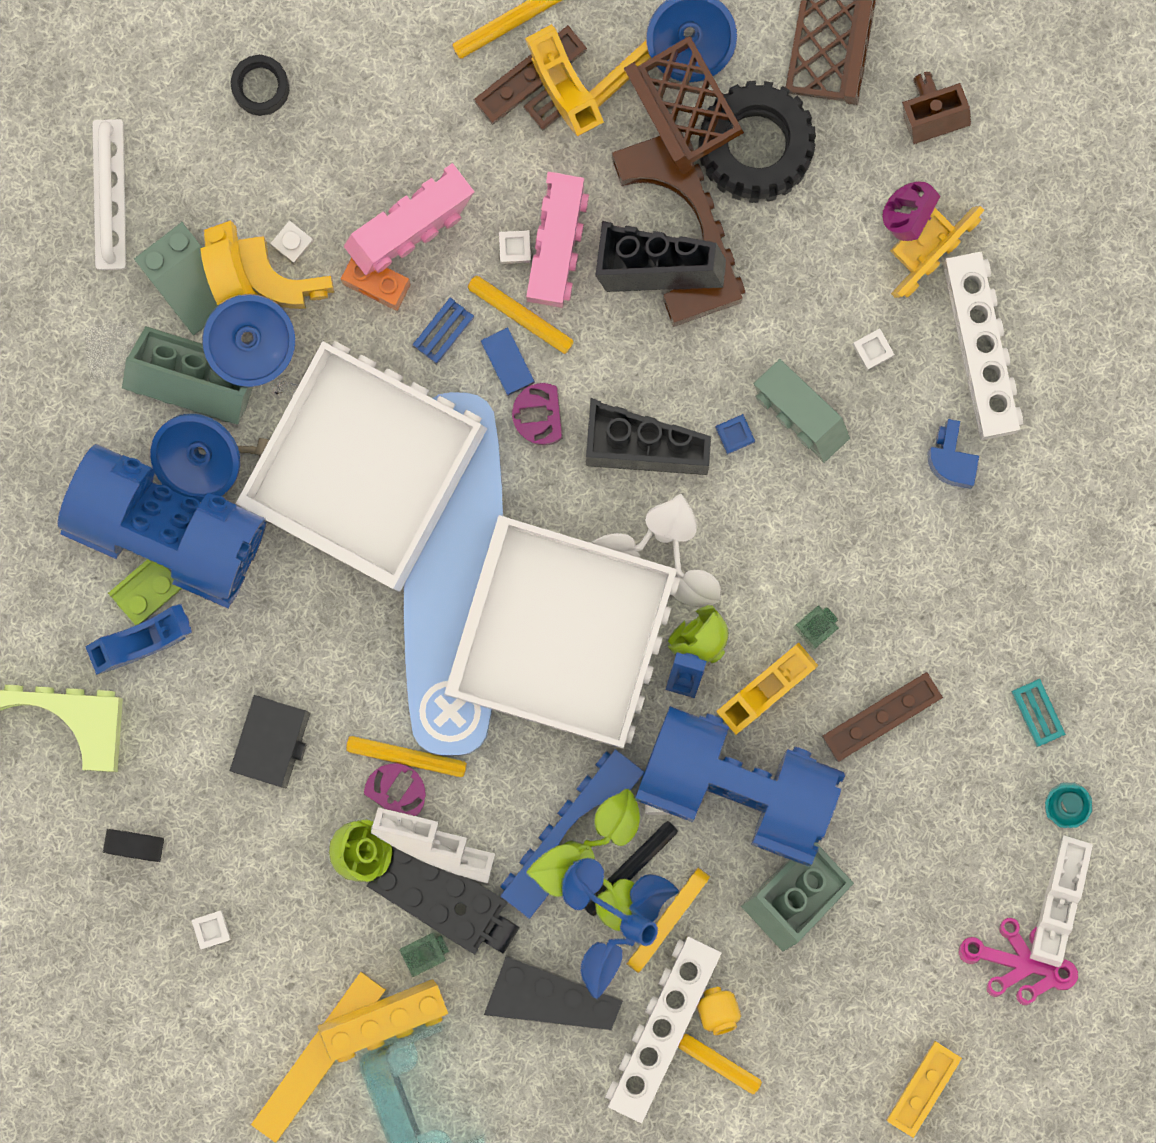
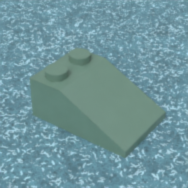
[134,222,218,336]
[741,843,854,952]

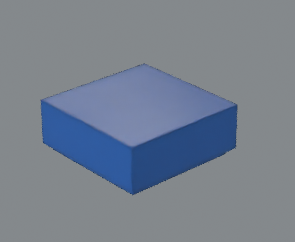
[715,414,755,455]

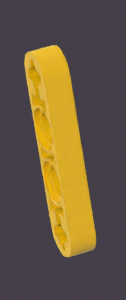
[626,867,711,974]

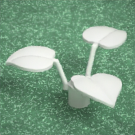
[591,494,722,607]

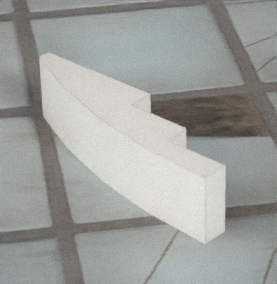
[371,808,495,883]
[1030,835,1093,967]

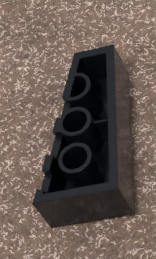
[595,221,726,292]
[586,398,711,475]
[484,955,623,1030]

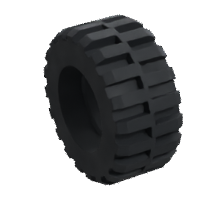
[698,80,816,203]

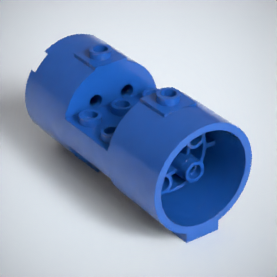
[57,444,267,609]
[634,706,845,867]

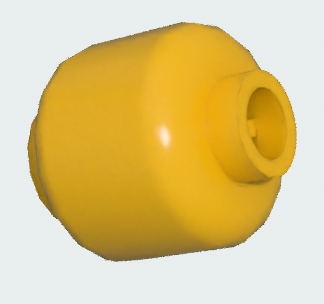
[697,987,741,1035]

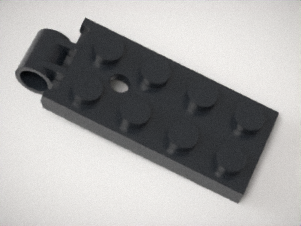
[367,846,520,955]

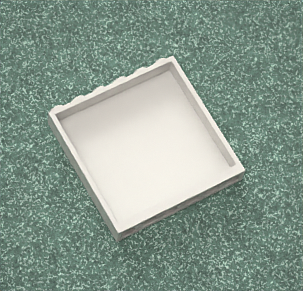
[236,341,487,592]
[444,515,680,749]

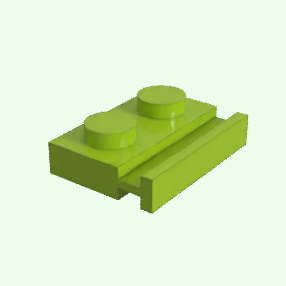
[108,559,182,626]

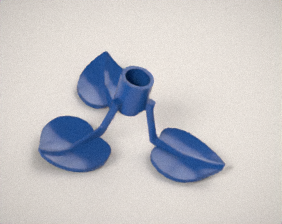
[562,858,679,999]

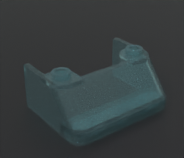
[360,1022,487,1143]

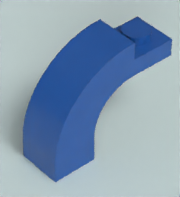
[85,604,192,675]

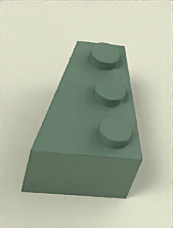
[753,359,850,463]

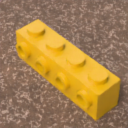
[317,979,448,1062]

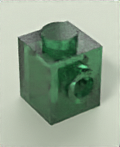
[793,605,839,650]
[399,932,450,977]

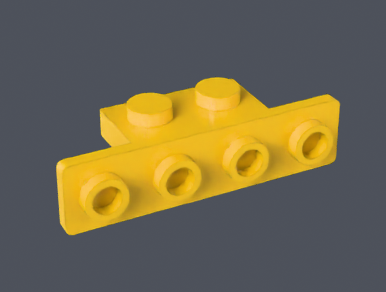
[890,205,984,298]

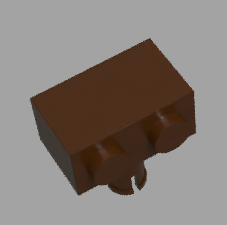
[902,72,971,144]

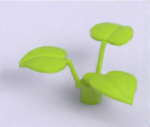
[526,788,640,931]

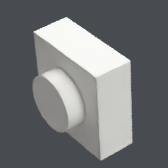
[270,220,314,264]
[499,230,531,264]
[852,328,894,371]
[191,910,231,950]

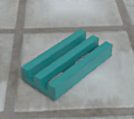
[1011,679,1066,747]

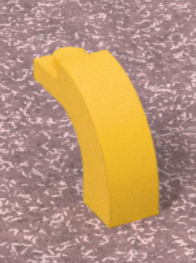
[525,24,604,137]
[200,220,258,305]
[238,236,334,309]
[716,642,818,735]

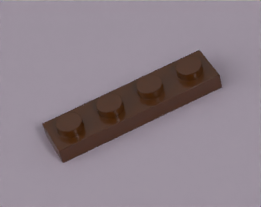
[473,25,587,125]
[821,672,943,762]

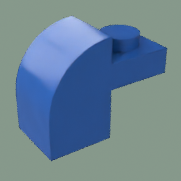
[927,419,979,489]

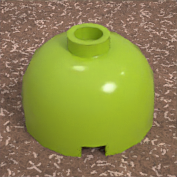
[668,605,729,664]
[328,819,392,882]

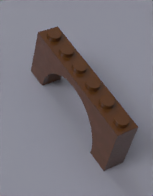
[612,132,746,327]

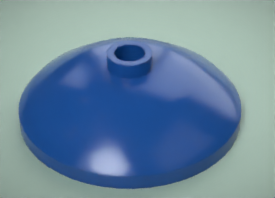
[646,0,737,82]
[202,294,295,387]
[150,414,240,502]

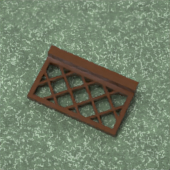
[786,0,876,105]
[624,36,744,174]

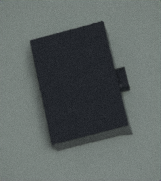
[229,695,311,789]

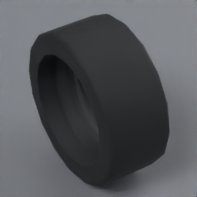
[230,54,290,116]
[103,829,164,862]

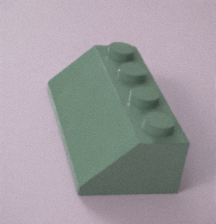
[122,326,253,425]

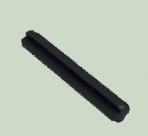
[584,821,678,916]

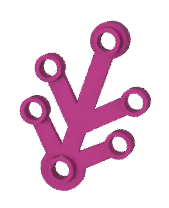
[958,918,1078,1005]

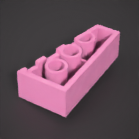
[344,163,475,275]
[526,172,589,308]

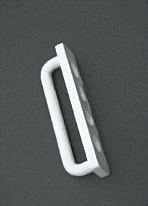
[93,119,127,270]

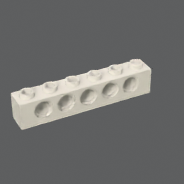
[943,251,1023,440]
[605,936,722,1123]

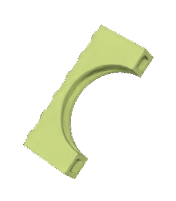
[0,685,123,772]

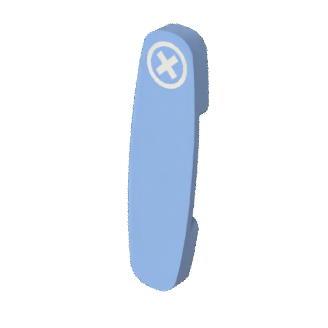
[404,392,503,756]

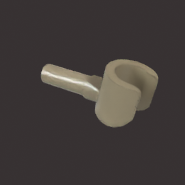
[238,438,269,456]

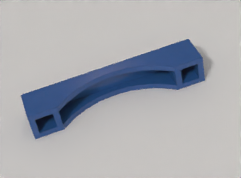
[500,749,644,919]

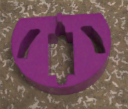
[882,181,941,241]
[512,383,563,445]
[364,763,426,816]

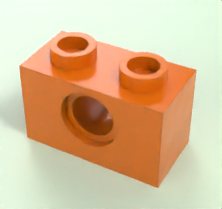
[341,257,411,311]

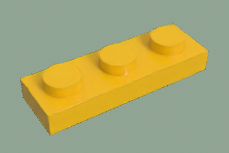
[886,1041,962,1138]

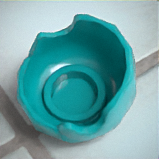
[1045,782,1093,828]

